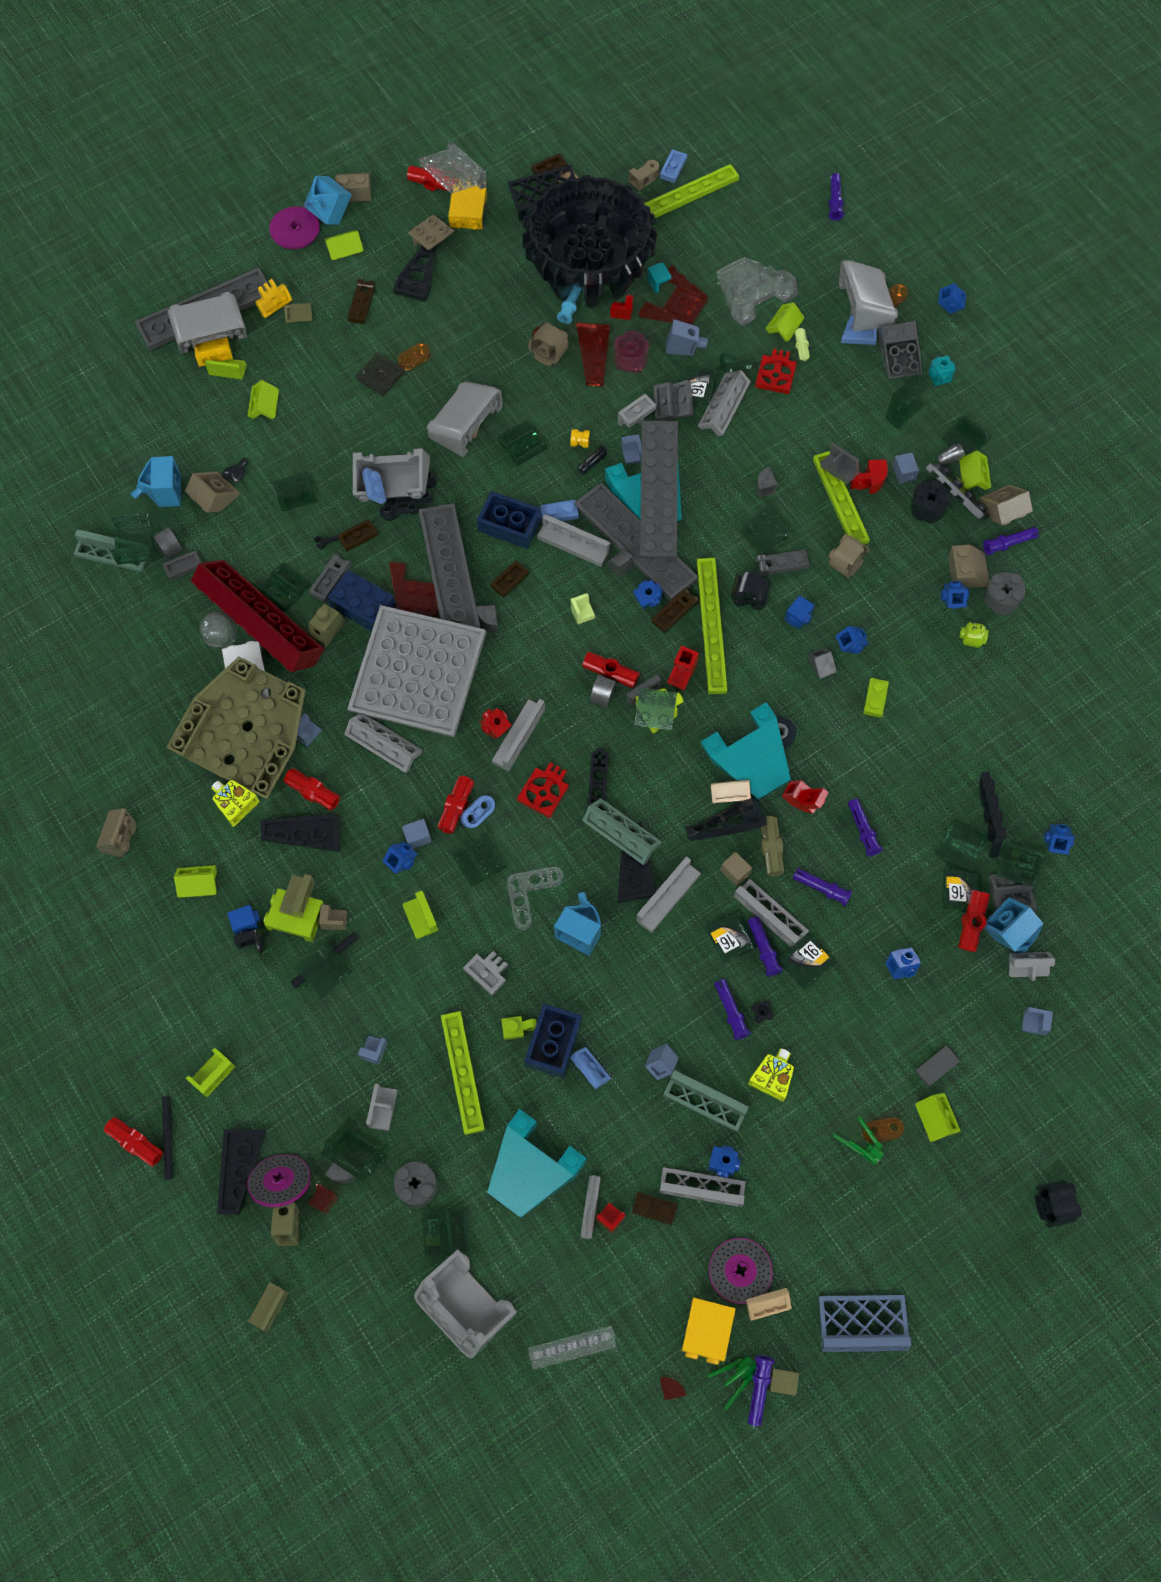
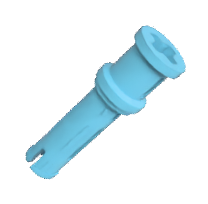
[557,285,582,324]

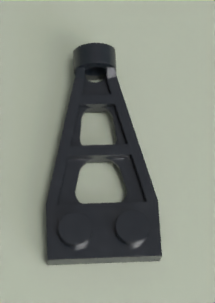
[393,244,438,302]
[685,797,767,842]

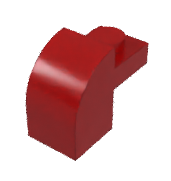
[850,459,888,494]
[667,645,699,691]
[781,780,829,814]

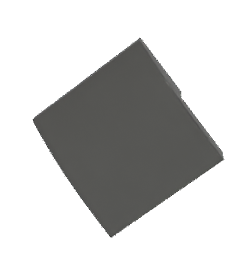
[653,380,693,421]
[989,871,1037,912]

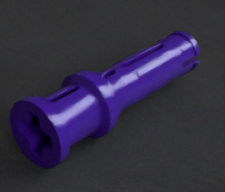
[828,173,844,221]
[983,527,1039,556]
[847,799,883,857]
[793,868,853,907]
[748,916,783,977]
[714,979,751,1040]
[747,1355,775,1426]

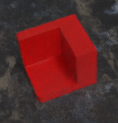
[610,295,633,320]
[596,1202,626,1233]

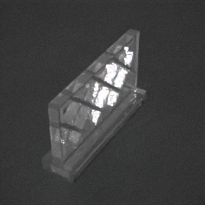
[419,142,486,194]
[528,1326,617,1370]

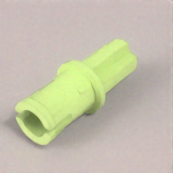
[794,328,810,361]

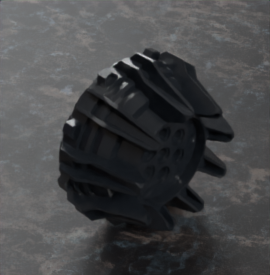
[522,175,657,308]

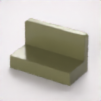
[279,874,315,918]
[248,1282,289,1332]

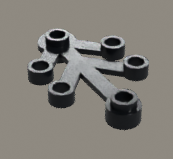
[380,472,437,521]

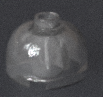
[200,611,238,648]

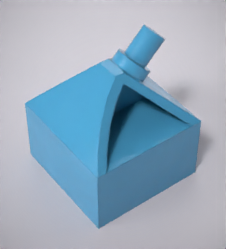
[304,176,352,225]
[131,456,181,507]
[554,892,601,956]
[984,897,1043,953]

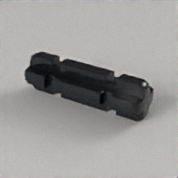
[577,447,607,475]

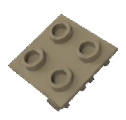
[408,214,454,250]

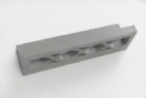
[698,370,751,436]
[537,514,610,567]
[492,699,545,772]
[344,713,423,773]
[636,857,701,933]
[734,879,809,949]
[659,1167,746,1207]

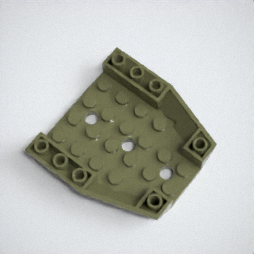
[166,656,306,799]

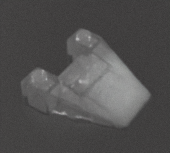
[716,257,798,326]

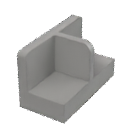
[618,394,656,428]
[1009,952,1055,981]
[366,1083,398,1131]

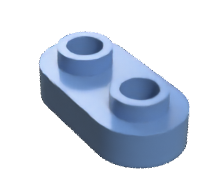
[461,796,495,828]

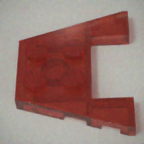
[639,265,708,325]
[389,561,439,618]

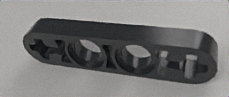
[588,748,608,811]

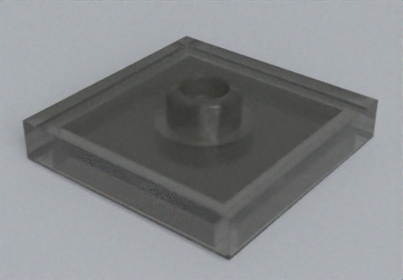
[356,352,405,397]

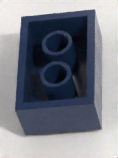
[477,491,542,549]
[327,570,396,632]
[524,1004,582,1078]

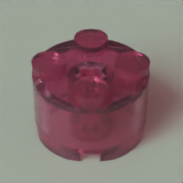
[614,331,649,373]

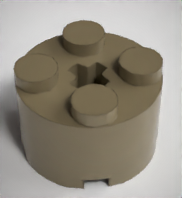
[528,323,569,366]
[828,534,869,578]

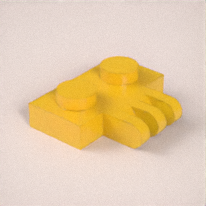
[255,279,292,318]

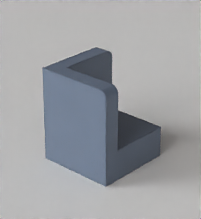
[621,434,642,465]
[893,453,919,484]
[297,713,321,747]
[402,819,432,849]
[1022,1007,1053,1036]
[358,1036,388,1065]
[645,1044,678,1080]

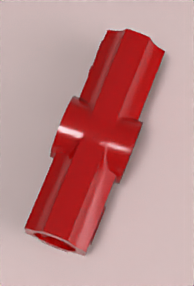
[407,166,458,193]
[582,652,640,689]
[283,768,340,811]
[437,776,474,834]
[958,890,990,952]
[103,1117,164,1167]

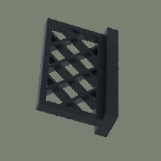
[508,165,576,221]

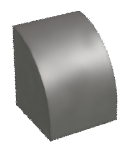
[756,467,777,498]
[153,527,183,560]
[607,550,633,577]
[476,605,497,633]
[807,648,837,678]
[590,675,616,708]
[325,1157,360,1183]

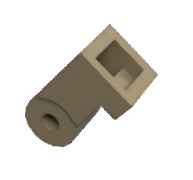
[628,160,659,191]

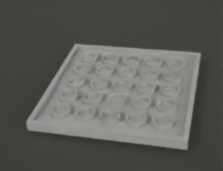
[347,605,487,738]

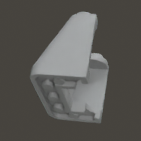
[838,260,898,332]
[168,292,247,354]
[427,381,503,457]
[353,448,430,502]
[414,1250,517,1358]

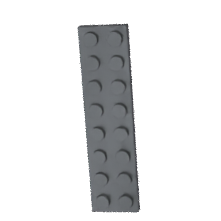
[134,268,270,351]
[640,421,678,559]
[574,482,698,601]
[419,503,481,629]

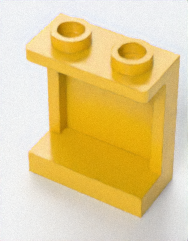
[448,184,487,229]
[194,337,233,367]
[681,1298,736,1365]

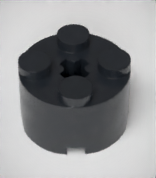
[910,480,951,523]
[731,572,772,610]
[1035,1180,1082,1228]

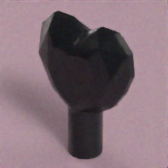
[222,458,248,482]

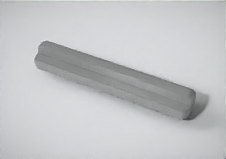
[581,1175,600,1239]

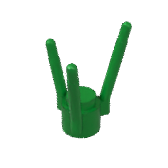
[833,1116,884,1165]
[707,1356,756,1410]

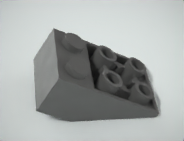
[877,321,923,380]

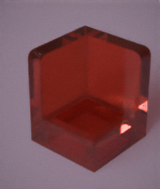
[308,1183,338,1215]

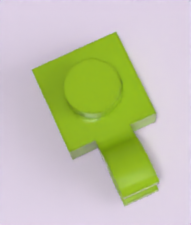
[502,1016,537,1040]

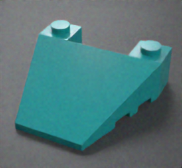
[605,463,682,522]
[701,702,791,800]
[487,1109,587,1218]

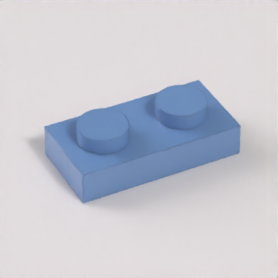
[660,149,687,183]
[362,468,386,504]
[540,500,579,521]
[570,1047,611,1089]

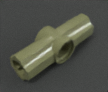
[761,816,784,877]

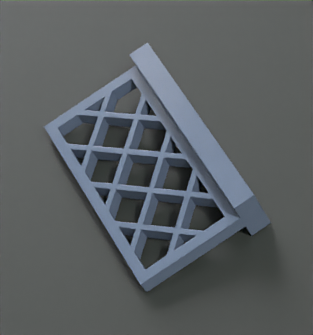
[818,1295,911,1352]

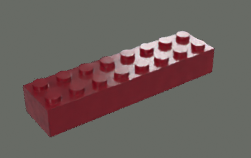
[191,559,324,672]

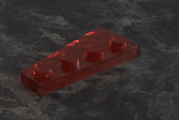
[576,322,610,387]

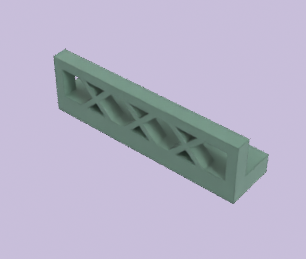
[73,529,150,572]
[582,798,662,865]
[663,1070,749,1132]

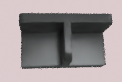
[820,443,859,484]

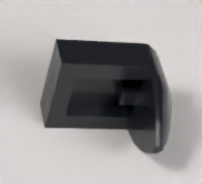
[233,930,264,955]

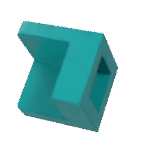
[647,262,671,293]

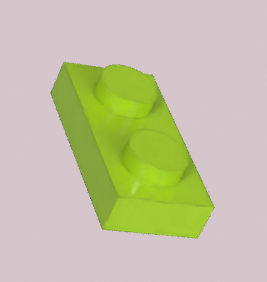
[863,678,889,718]

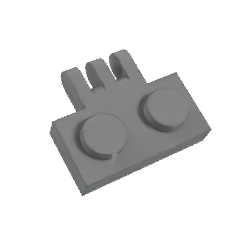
[463,951,508,996]

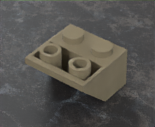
[96,808,136,858]

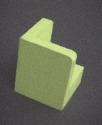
[571,593,595,624]

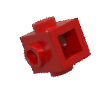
[479,708,512,739]

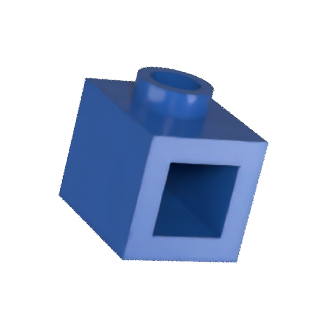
[785,595,815,629]
[227,905,260,935]

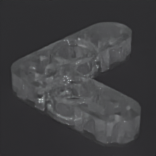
[507,867,563,930]

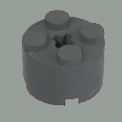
[984,572,1026,615]
[394,1162,438,1208]

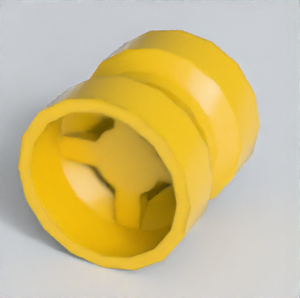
[570,429,590,448]

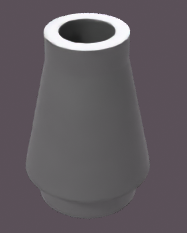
[937,443,965,465]

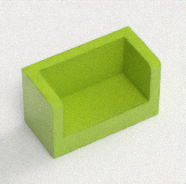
[186,1047,235,1097]

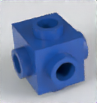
[939,283,966,314]
[633,580,663,610]
[941,581,969,609]
[835,626,869,654]
[1044,824,1074,855]
[382,842,417,874]
[885,947,921,979]
[708,1146,741,1178]

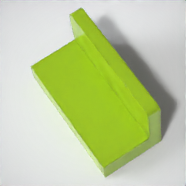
[324,230,363,260]
[765,302,804,342]
[205,359,247,380]
[248,380,279,419]
[959,451,991,490]
[174,865,217,898]
[403,891,438,939]
[915,1093,961,1142]

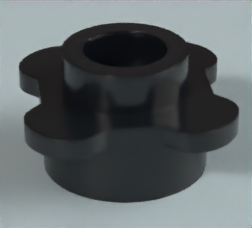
[751,1001,774,1023]

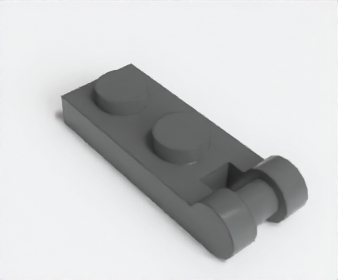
[756,549,809,576]
[309,554,352,602]

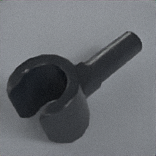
[314,535,339,549]

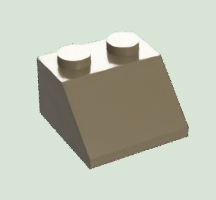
[335,172,371,202]
[185,471,240,513]
[979,485,1033,525]
[948,545,989,588]

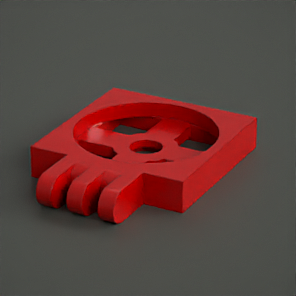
[755,348,797,394]
[517,762,569,819]

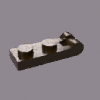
[348,279,376,324]
[651,588,700,634]

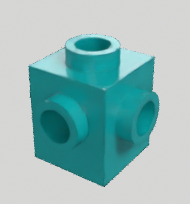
[928,356,956,386]

